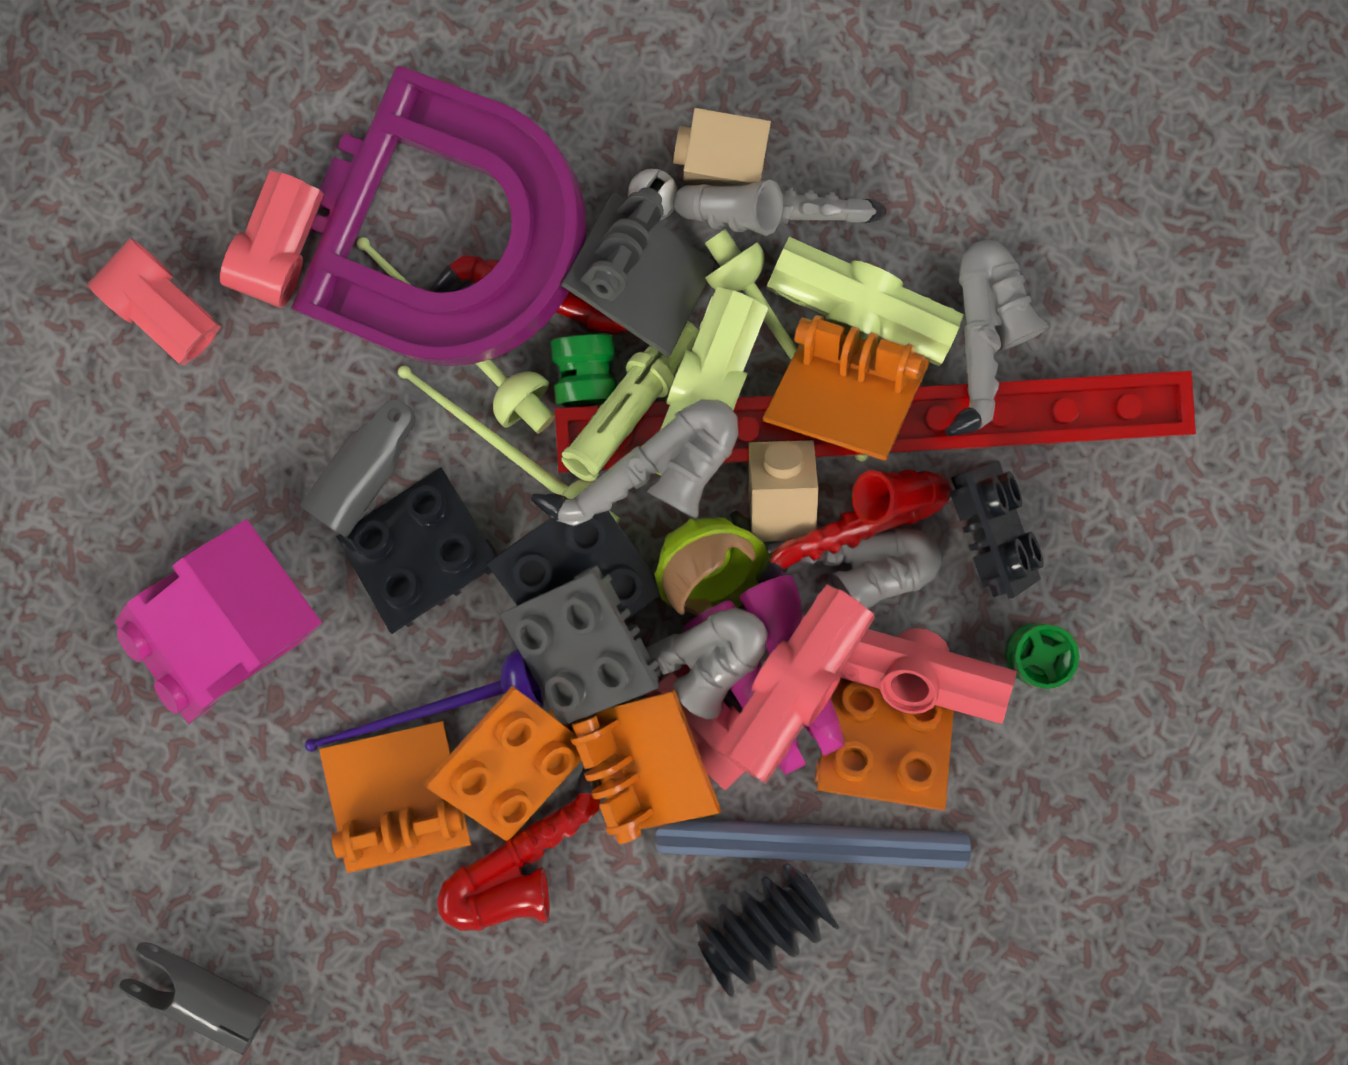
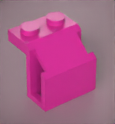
[115,519,322,725]

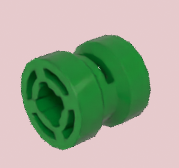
[550,334,617,406]
[1004,623,1080,689]

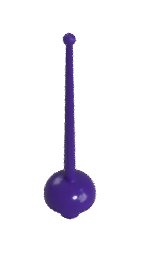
[305,649,544,752]

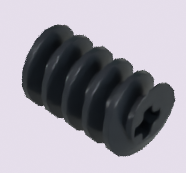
[696,863,840,997]

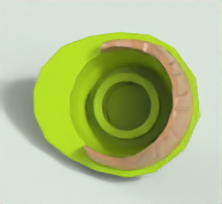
[654,517,770,616]

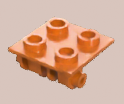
[763,315,930,461]
[814,678,954,811]
[424,686,582,842]
[570,690,722,844]
[319,721,471,873]

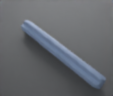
[655,819,971,869]

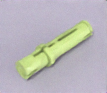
[561,321,699,482]

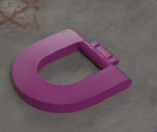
[291,66,586,366]

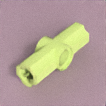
[766,237,964,366]
[656,286,769,476]

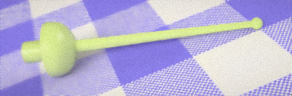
[705,229,868,462]
[356,237,555,434]
[398,365,620,523]

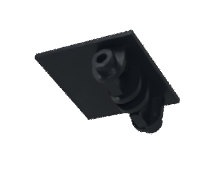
[951,461,1044,599]
[336,467,498,634]
[486,511,660,621]

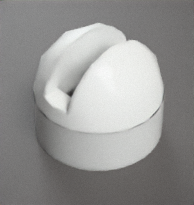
[627,169,678,221]

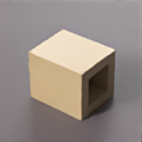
[673,108,771,186]
[748,440,818,542]

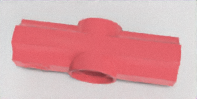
[716,584,875,784]
[838,628,1017,724]

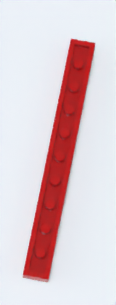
[555,371,1196,473]

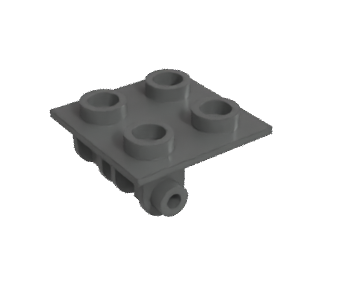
[561,187,716,357]
[499,565,659,725]

